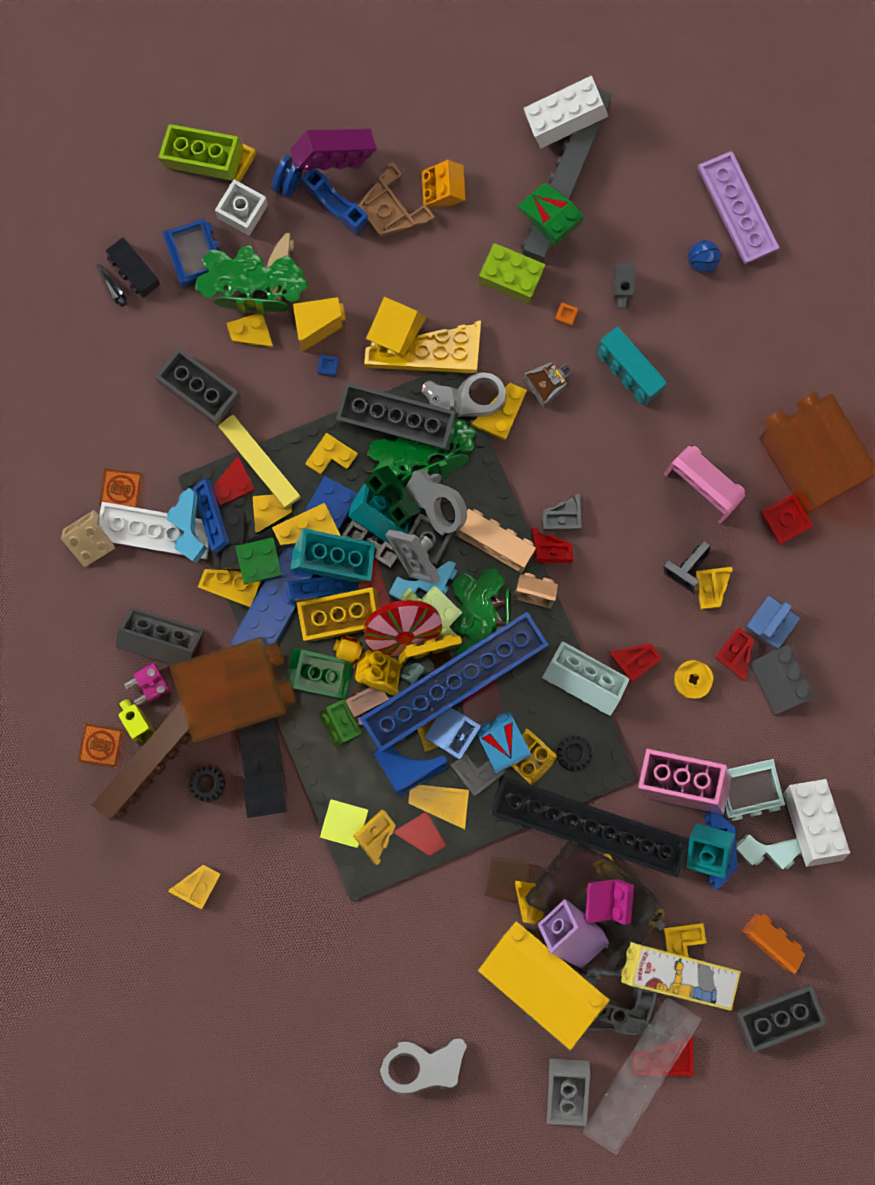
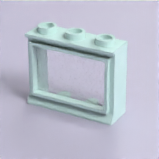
[724,759,786,821]

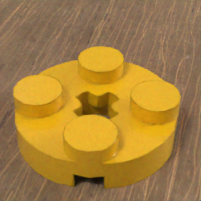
[674,660,713,699]

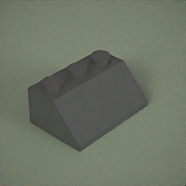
[750,645,814,715]

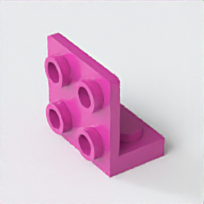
[585,879,634,925]

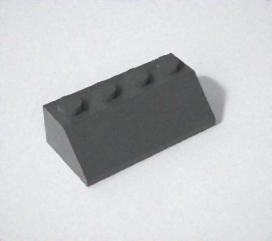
[116,607,204,670]

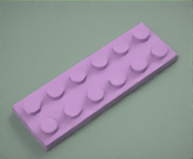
[698,151,779,265]

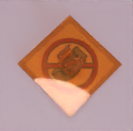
[99,468,142,508]
[77,723,123,768]

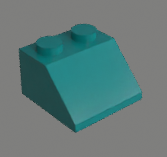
[686,824,735,878]

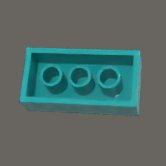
[596,326,667,406]

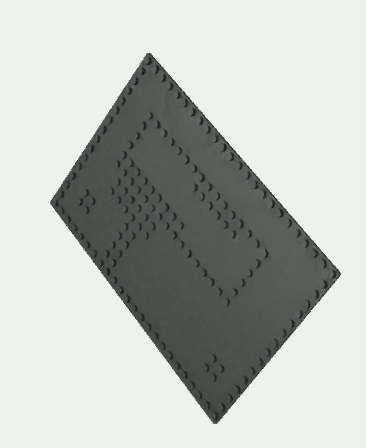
[178,371,637,901]

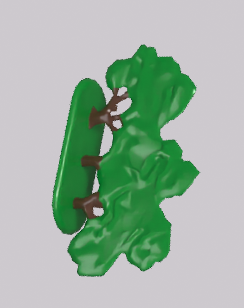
[451,568,511,657]

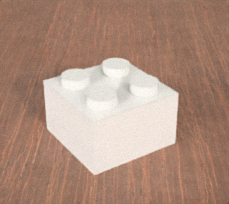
[215,180,268,236]

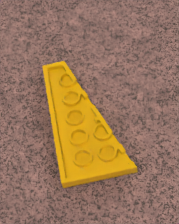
[364,320,481,373]

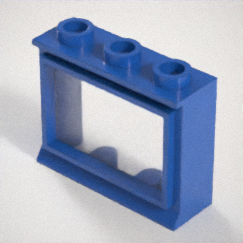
[162,217,220,288]

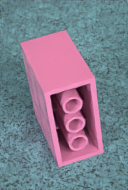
[638,749,732,815]

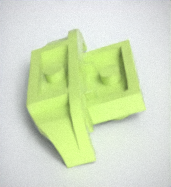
[402,586,462,641]

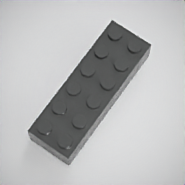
[336,382,459,450]

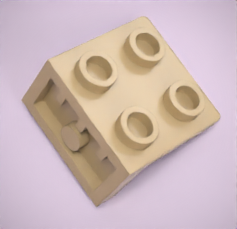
[61,510,115,567]

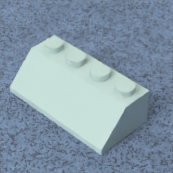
[542,641,630,716]

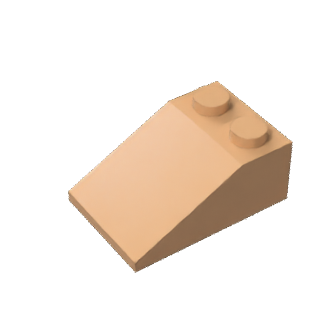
[514,573,558,609]

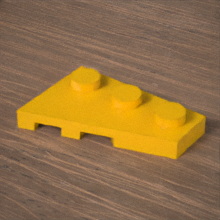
[408,785,469,829]

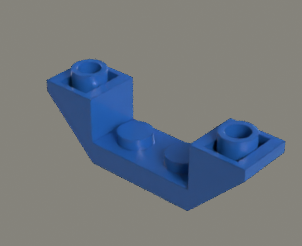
[705,811,738,889]

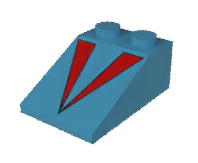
[477,711,532,773]

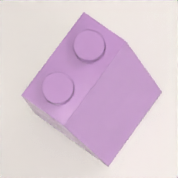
[538,899,609,969]

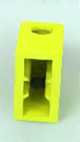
[118,699,155,746]

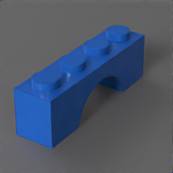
[301,169,369,236]

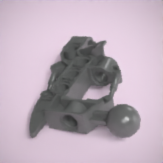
[525,967,665,1035]

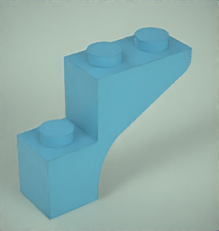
[166,488,207,564]
[389,561,458,601]

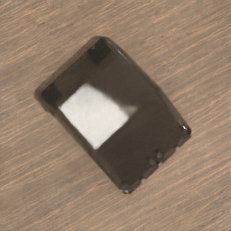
[525,840,666,971]

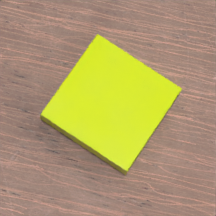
[320,799,368,848]

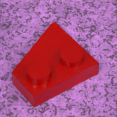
[213,457,255,506]
[531,527,574,564]
[609,643,662,682]
[394,812,446,856]

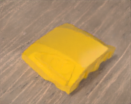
[355,649,403,695]
[511,728,557,785]

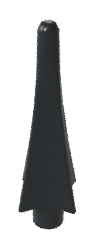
[97,264,127,307]

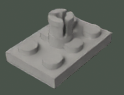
[385,530,440,584]

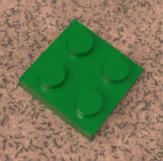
[235,537,282,585]

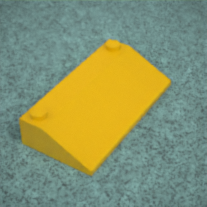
[478,921,609,1050]

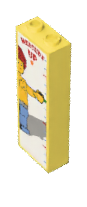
[621,942,741,1011]

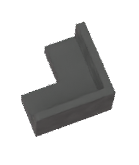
[450,754,505,797]

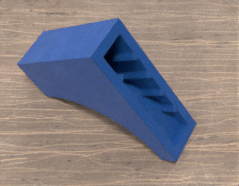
[374,745,450,797]

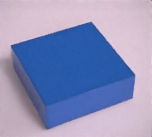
[317,354,339,377]

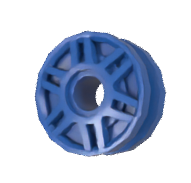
[271,155,303,198]

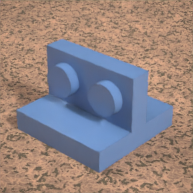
[746,596,800,650]

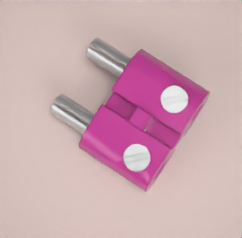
[124,663,171,706]

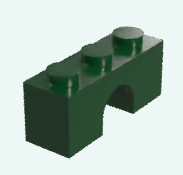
[364,465,422,527]

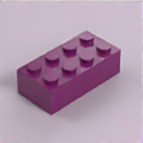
[290,128,377,171]

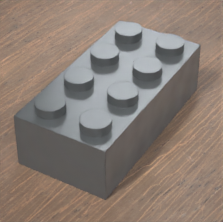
[155,347,241,427]
[733,984,827,1053]

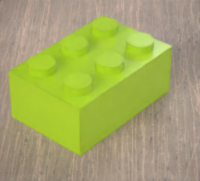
[478,243,546,305]

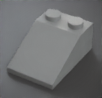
[547,1058,590,1126]

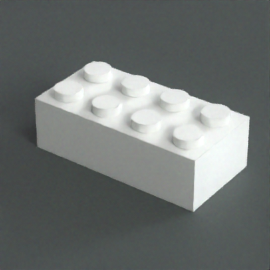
[524,75,609,148]
[783,779,850,867]

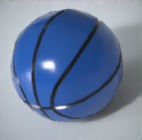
[688,240,721,273]

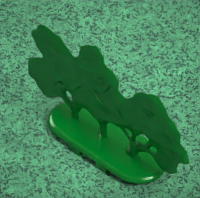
[195,244,308,315]
[367,418,477,488]

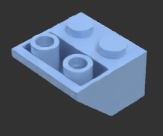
[424,708,481,759]

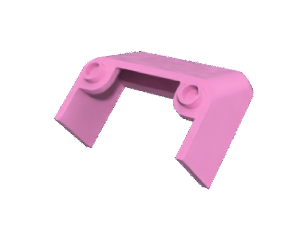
[664,446,746,524]

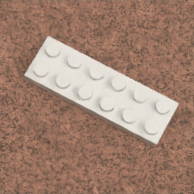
[97,502,210,560]

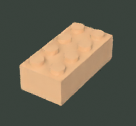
[456,509,536,574]

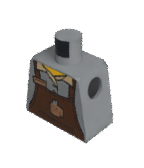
[523,362,571,408]

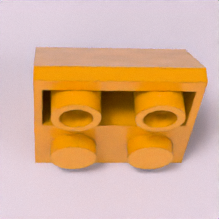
[422,160,466,207]

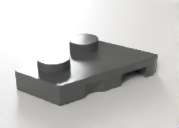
[542,494,582,531]

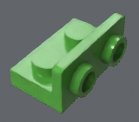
[319,699,362,747]

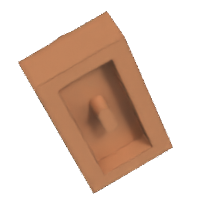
[345,687,389,718]

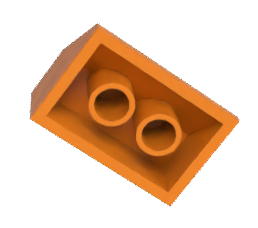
[741,914,805,974]

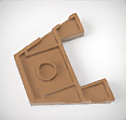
[358,161,435,237]

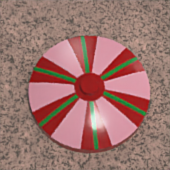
[364,600,442,656]

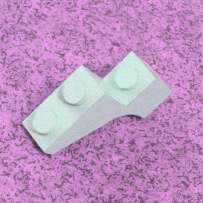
[736,835,802,869]

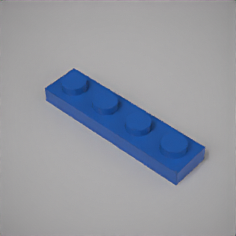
[193,478,230,553]
[283,577,358,602]

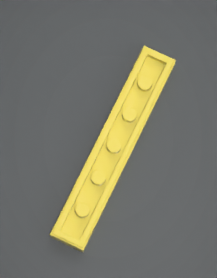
[218,415,301,509]

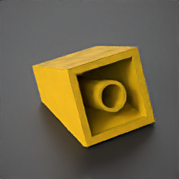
[293,297,345,351]
[366,297,427,357]

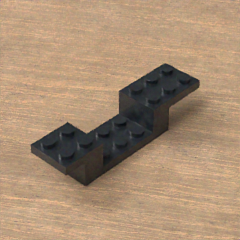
[224,656,287,818]

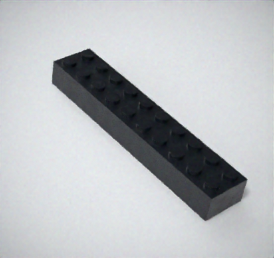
[489,776,689,878]

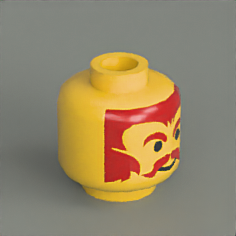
[333,635,363,663]

